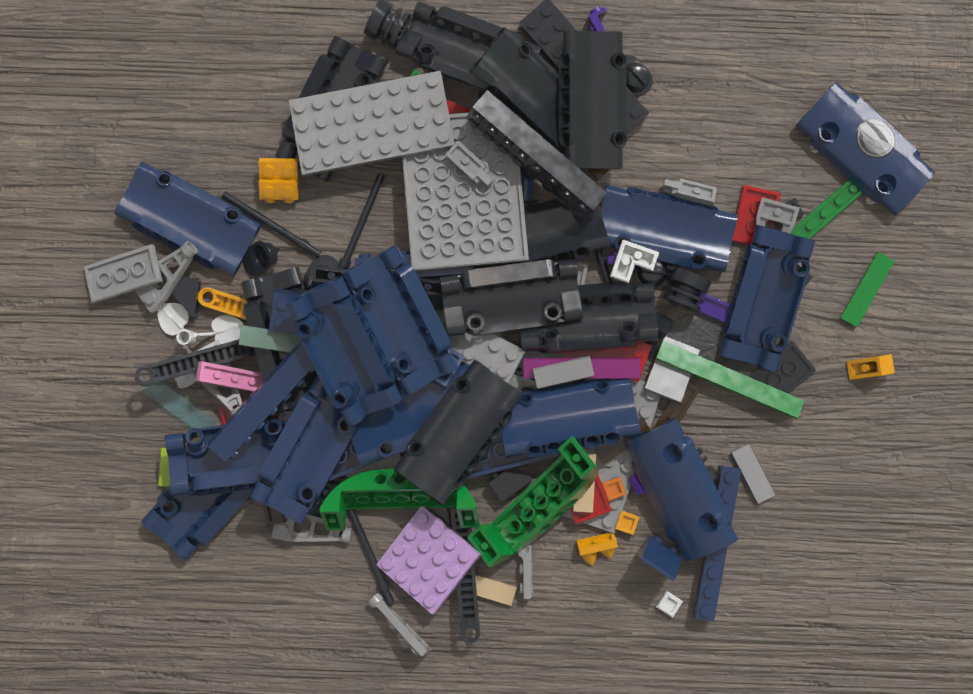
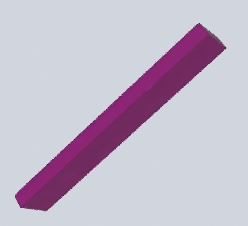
[523,358,640,378]

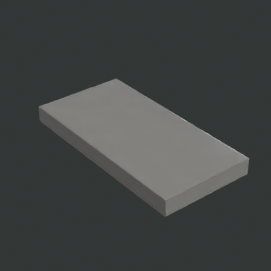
[84,244,163,304]

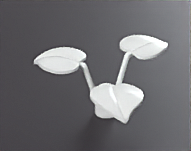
[157,303,244,388]

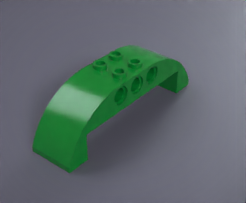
[467,436,598,567]
[320,468,480,530]

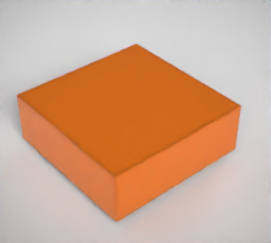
[602,476,627,501]

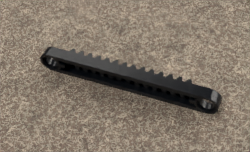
[134,339,256,386]
[451,507,480,643]

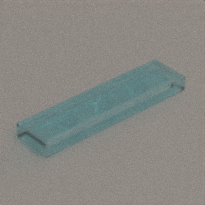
[142,382,216,428]

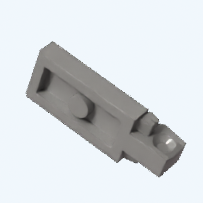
[445,141,494,188]
[662,178,717,207]
[518,545,533,599]

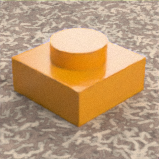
[615,510,639,535]

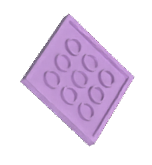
[377,506,481,615]

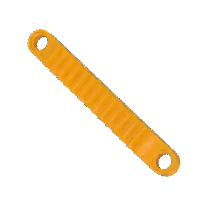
[198,287,247,320]

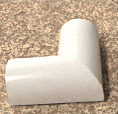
[610,240,659,283]

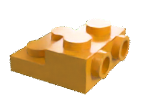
[258,158,300,203]

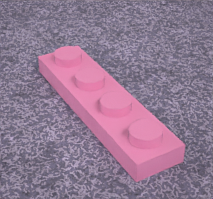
[196,361,263,392]

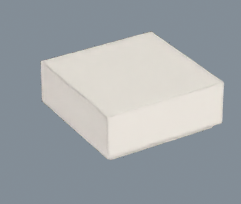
[656,590,683,617]

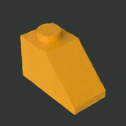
[847,354,895,380]

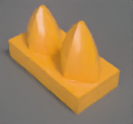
[576,532,618,566]

